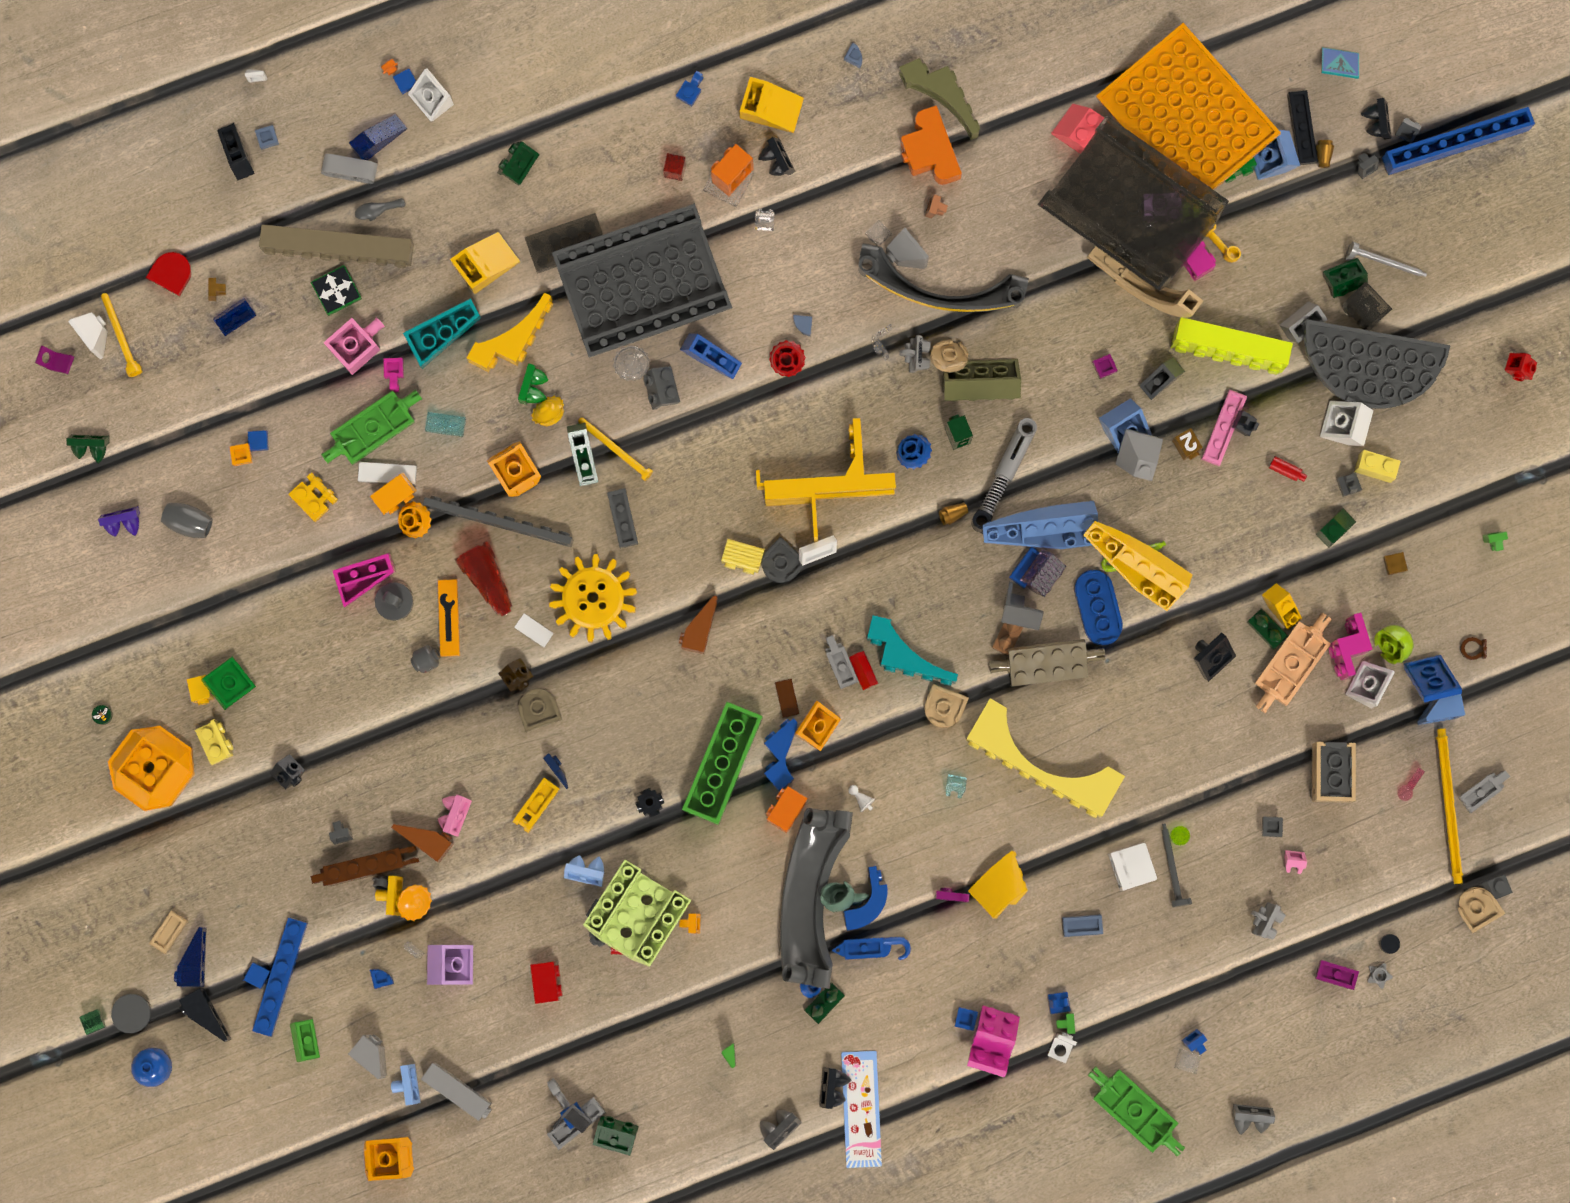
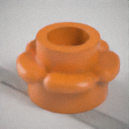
[381,59,398,75]

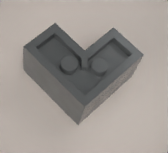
[1001,581,1044,630]

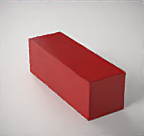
[849,651,879,690]

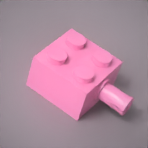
[324,317,385,375]

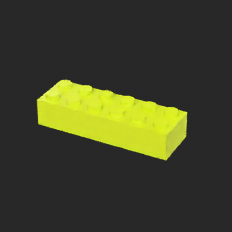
[1171,317,1293,375]

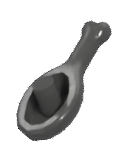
[355,198,406,221]

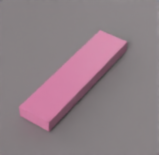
[1201,389,1247,466]

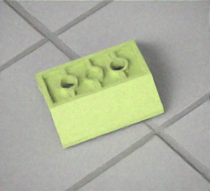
[583,860,691,967]

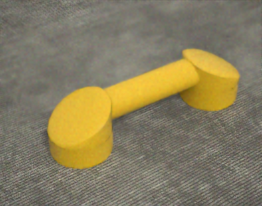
[1200,218,1241,263]

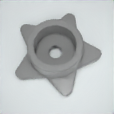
[1368,963,1393,989]

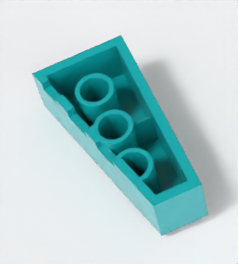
[403,299,481,369]

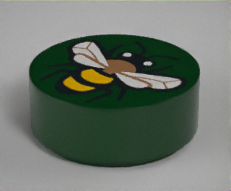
[92,705,113,725]

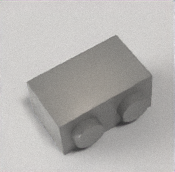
[1279,302,1328,343]

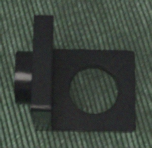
[553,1104,592,1133]

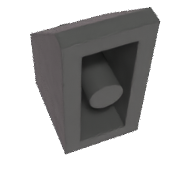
[1139,357,1185,400]
[1463,875,1513,899]

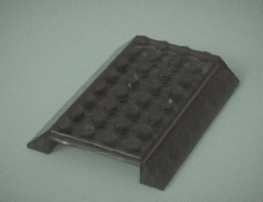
[1038,115,1229,291]

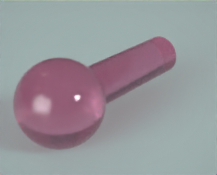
[1398,767,1425,801]

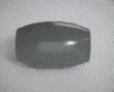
[161,503,213,538]

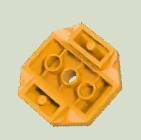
[108,726,195,812]

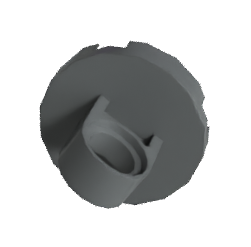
[375,582,414,621]

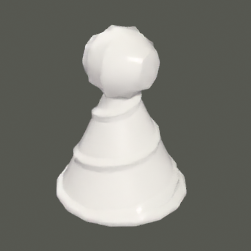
[848,785,875,812]

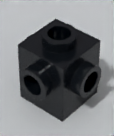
[270,754,305,790]
[635,788,665,818]

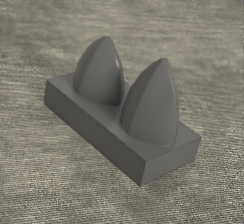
[1232,1104,1275,1135]

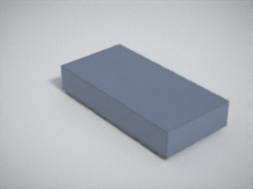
[1062,915,1103,937]

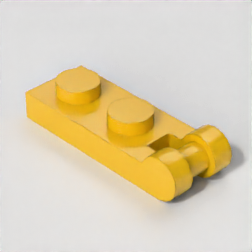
[513,778,560,833]

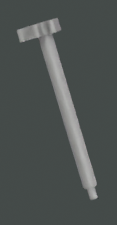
[1345,242,1427,277]

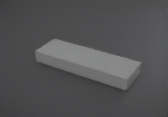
[547,1097,606,1150]

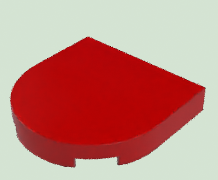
[146,252,192,297]

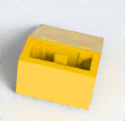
[740,77,804,133]
[450,232,520,294]

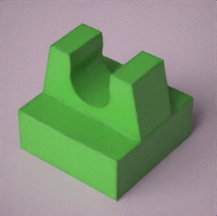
[1483,531,1508,551]
[1056,1013,1075,1034]

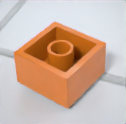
[711,144,754,196]
[766,786,808,834]

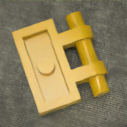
[288,473,338,522]

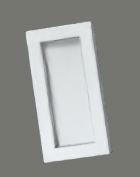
[799,535,837,566]

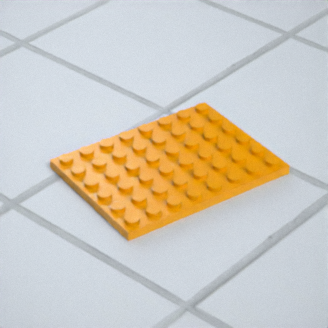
[1096,23,1281,207]

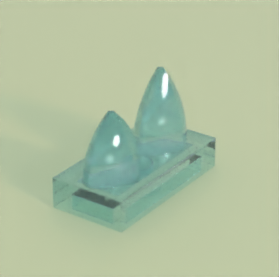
[425,412,466,437]

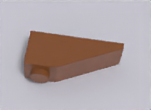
[679,596,718,654]
[391,824,454,863]

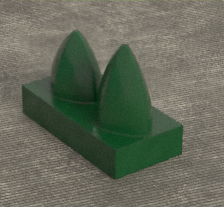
[66,434,110,464]
[1247,608,1288,650]
[804,982,845,1024]

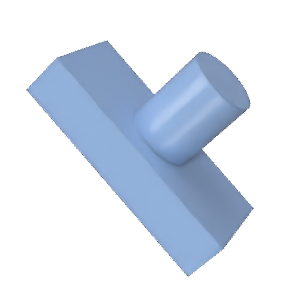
[391,1064,421,1106]

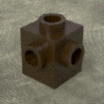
[498,658,534,692]

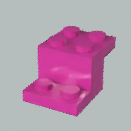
[1328,612,1373,680]
[967,1005,1020,1077]

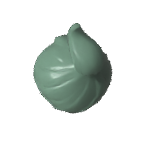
[820,881,870,912]

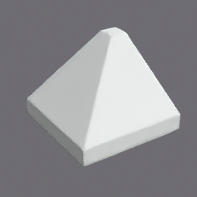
[245,69,267,83]

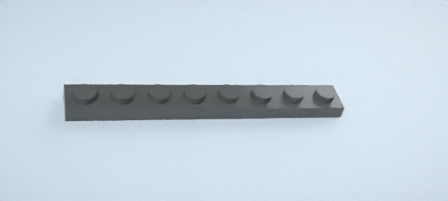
[423,496,574,547]

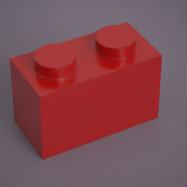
[530,961,563,1004]

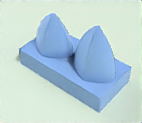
[564,855,604,887]

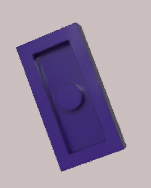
[98,506,140,537]

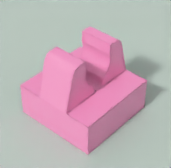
[1284,850,1307,874]

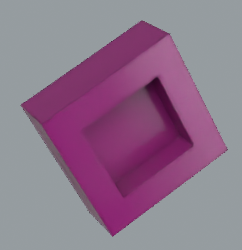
[1092,354,1118,379]

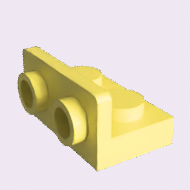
[195,719,234,765]

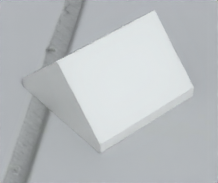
[408,68,454,122]
[1346,661,1395,709]

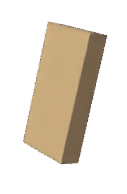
[149,911,188,954]

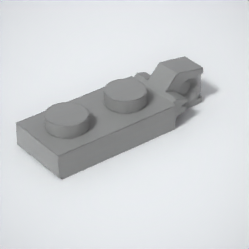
[825,635,859,689]
[1458,770,1510,813]

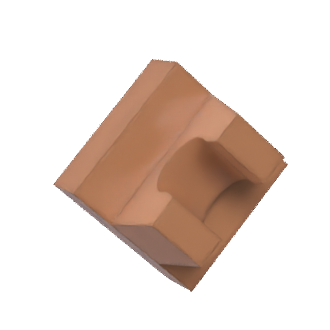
[925,195,948,219]

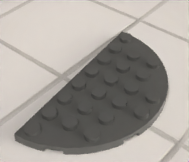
[1303,320,1450,409]

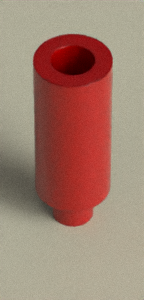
[1269,456,1307,482]

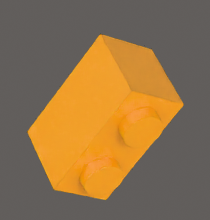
[370,473,417,515]

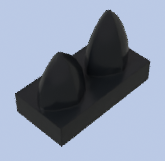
[1361,98,1392,140]
[758,137,796,176]
[819,1067,851,1109]

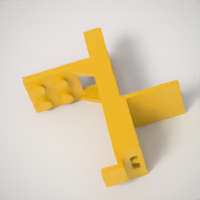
[756,418,896,542]

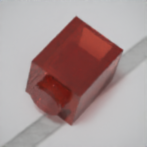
[663,153,686,181]

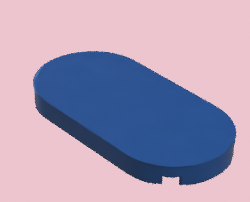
[1074,570,1123,645]

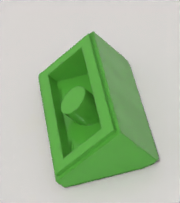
[290,1019,320,1062]
[721,1043,736,1068]

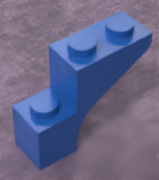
[764,718,798,792]

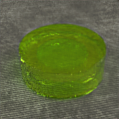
[1170,826,1190,846]

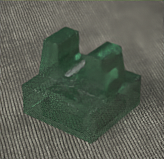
[79,1009,106,1035]

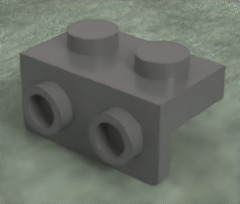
[643,366,680,410]

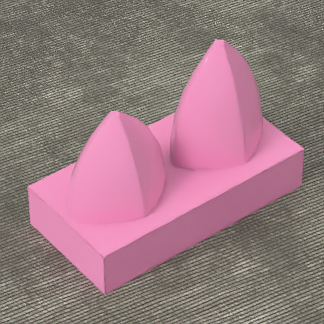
[438,795,472,837]

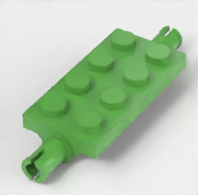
[321,389,422,465]
[1088,1066,1185,1157]

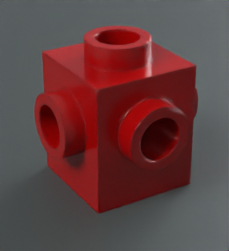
[1505,353,1537,382]

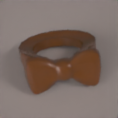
[1460,637,1487,660]

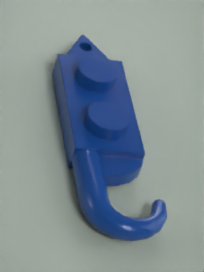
[832,937,911,960]

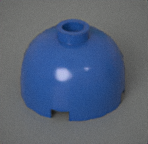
[131,1048,172,1087]

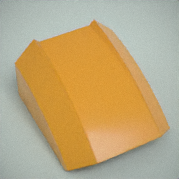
[487,441,541,497]
[364,1137,414,1181]

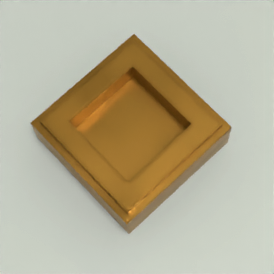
[1384,552,1408,575]

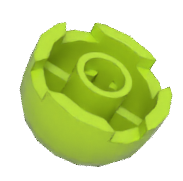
[1374,625,1414,664]

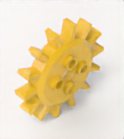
[549,554,637,643]

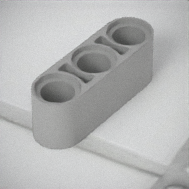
[321,154,378,184]

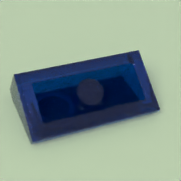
[213,298,257,336]

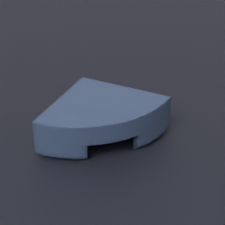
[844,42,862,68]
[794,315,812,337]

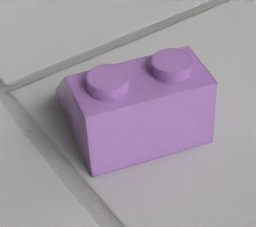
[427,945,473,985]

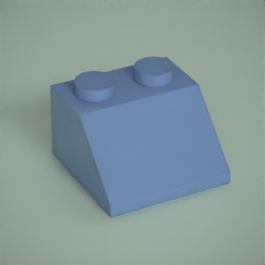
[1254,130,1300,180]
[1099,398,1152,453]
[1417,694,1465,725]

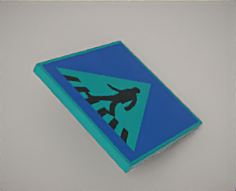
[1321,47,1359,79]

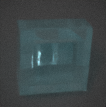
[946,774,967,799]

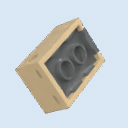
[1312,742,1356,803]

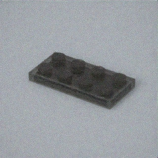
[524,213,603,274]

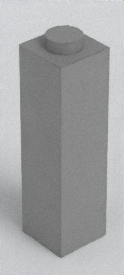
[421,1062,492,1121]

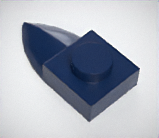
[543,754,568,789]

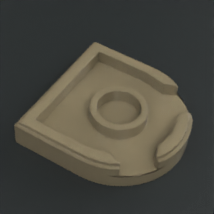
[518,688,562,733]

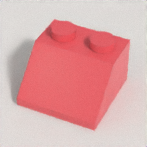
[1051,104,1106,155]

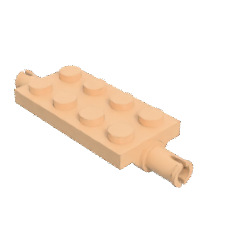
[1254,613,1332,713]

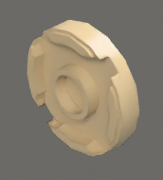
[930,340,969,372]

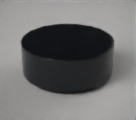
[1379,934,1400,954]

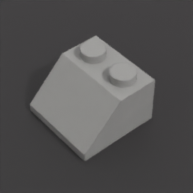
[348,1034,387,1079]

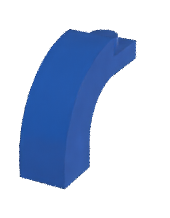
[844,866,888,931]

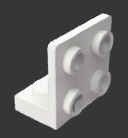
[1108,843,1157,891]

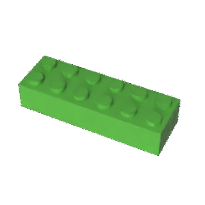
[682,702,763,825]

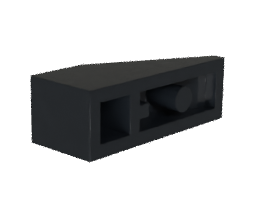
[217,123,255,181]
[179,988,232,1042]

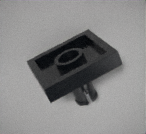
[1194,632,1236,682]

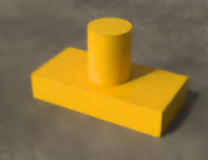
[375,876,403,916]

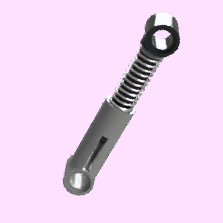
[971,418,1037,533]

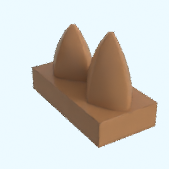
[992,623,1023,656]

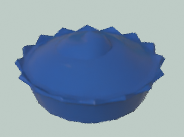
[896,434,932,469]

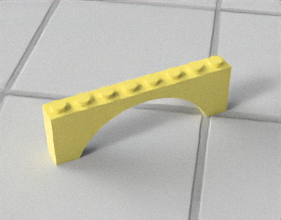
[966,698,1125,818]

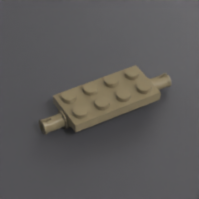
[989,639,1106,686]

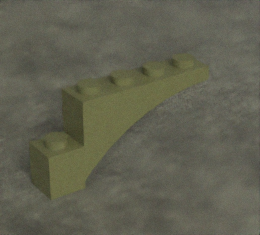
[899,58,980,140]

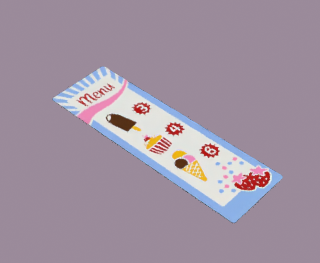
[841,1051,882,1168]

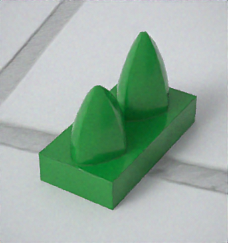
[518,363,549,405]

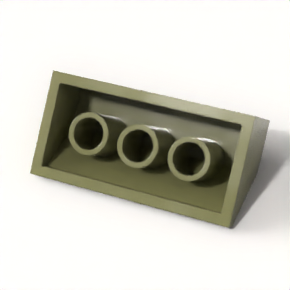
[943,359,1021,402]

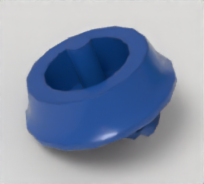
[800,984,821,998]

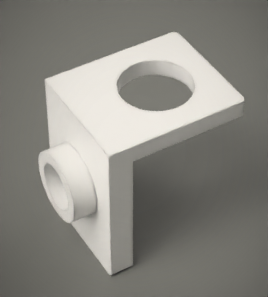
[1048,1032,1077,1063]

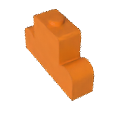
[901,105,962,185]

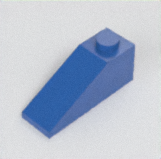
[680,333,742,379]

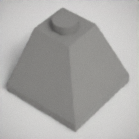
[886,228,929,269]
[1116,429,1163,481]

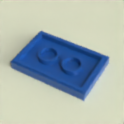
[1404,655,1462,702]

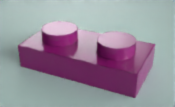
[1315,960,1359,990]

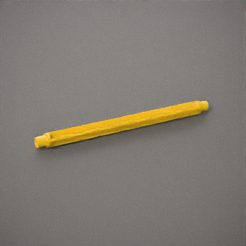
[1436,728,1463,884]

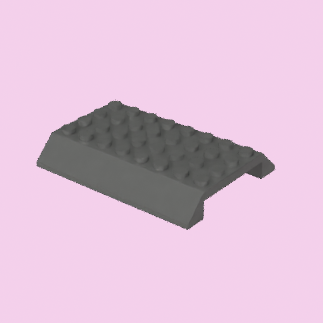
[552,203,732,358]

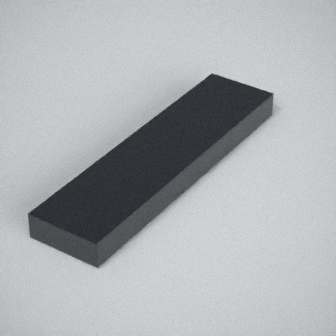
[1288,90,1318,165]

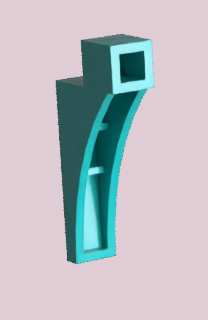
[867,615,958,686]

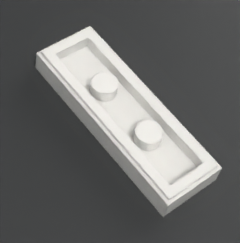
[358,462,417,485]

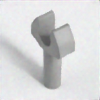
[547,1078,571,1109]

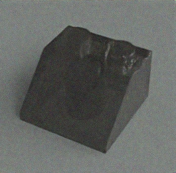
[1342,282,1392,331]

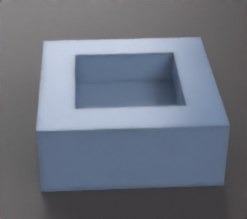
[255,125,279,150]

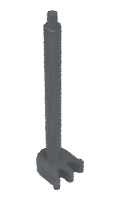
[1162,823,1192,908]

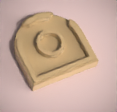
[924,684,969,728]
[1458,887,1505,933]

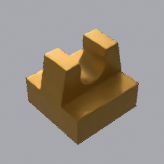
[208,278,226,301]

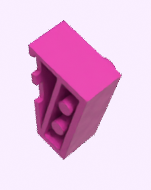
[332,553,396,607]

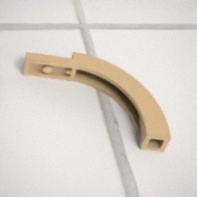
[1087,241,1203,318]

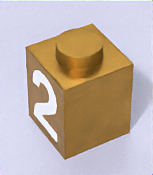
[1172,428,1203,460]

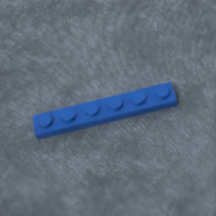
[252,918,308,1037]

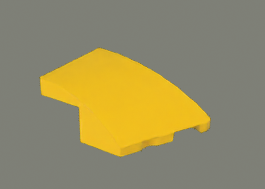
[968,851,1028,919]

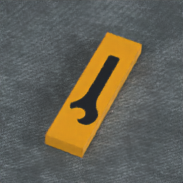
[438,579,460,657]

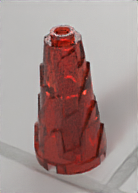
[454,541,512,616]

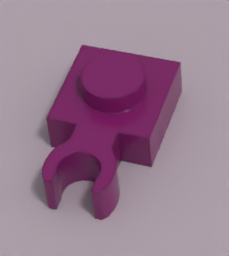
[935,888,969,902]

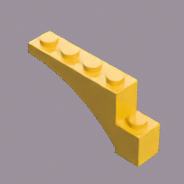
[467,293,553,372]

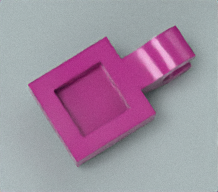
[384,358,404,392]

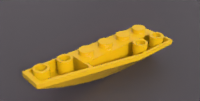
[1084,521,1192,611]

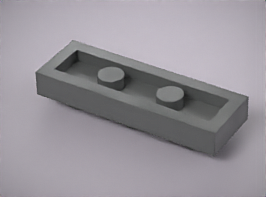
[607,488,639,549]

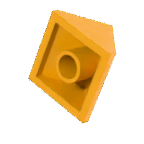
[795,701,841,751]

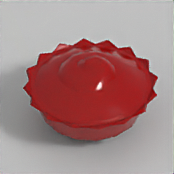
[769,340,806,377]

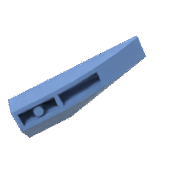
[983,501,1098,549]

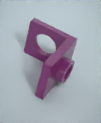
[35,346,74,374]

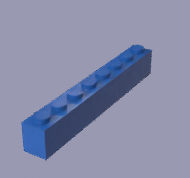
[1382,107,1535,175]

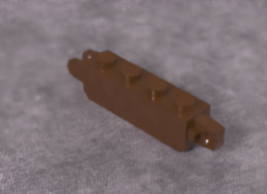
[310,846,419,886]

